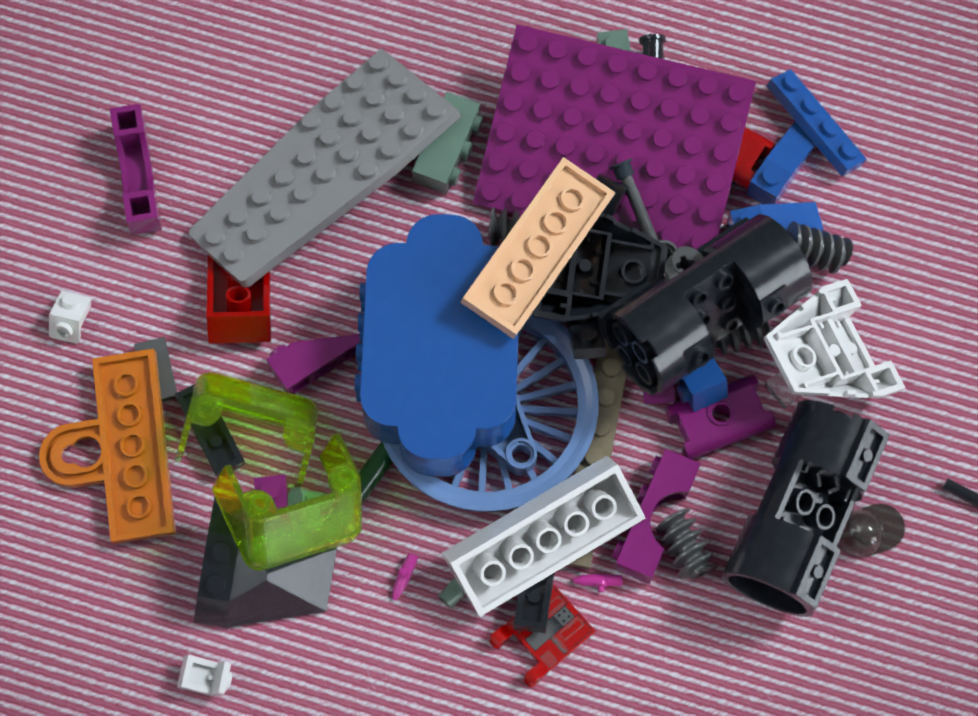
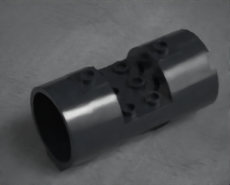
[597,214,812,395]
[722,400,890,617]

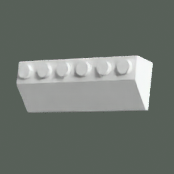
[441,456,646,616]

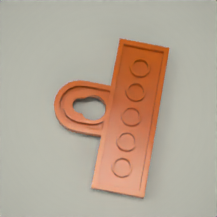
[39,348,176,544]

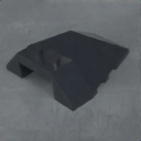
[532,213,668,322]
[193,495,337,628]

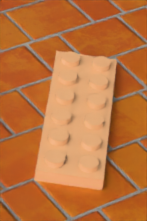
[460,157,615,339]

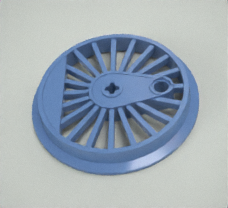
[382,314,599,512]

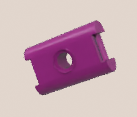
[665,374,776,459]

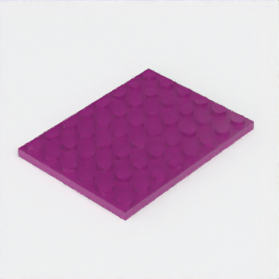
[473,24,756,250]

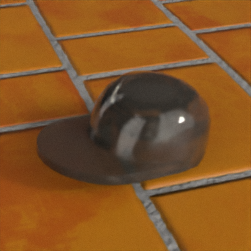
[838,504,905,558]

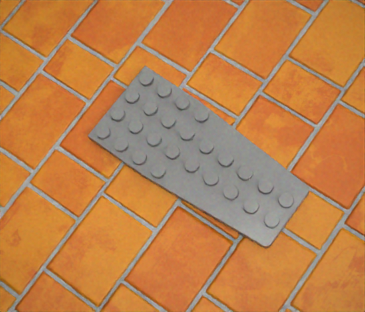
[189,48,461,287]

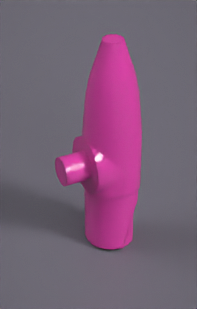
[392,553,419,601]
[573,574,622,593]

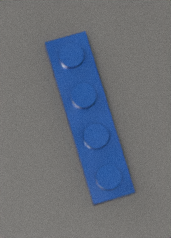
[766,69,867,177]

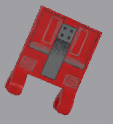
[489,584,596,688]

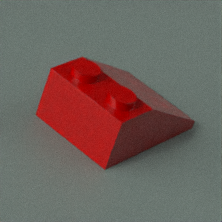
[206,255,271,344]

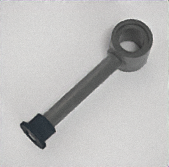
[609,158,678,261]

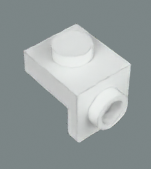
[49,291,91,344]
[177,655,232,697]

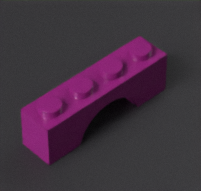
[110,104,162,235]
[612,448,701,585]

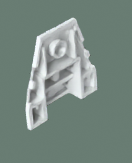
[763,279,905,398]

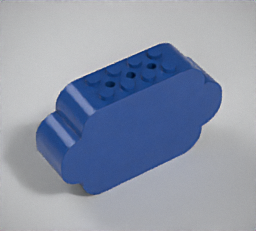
[355,214,518,477]

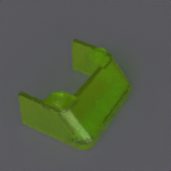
[174,372,318,489]
[211,433,362,571]

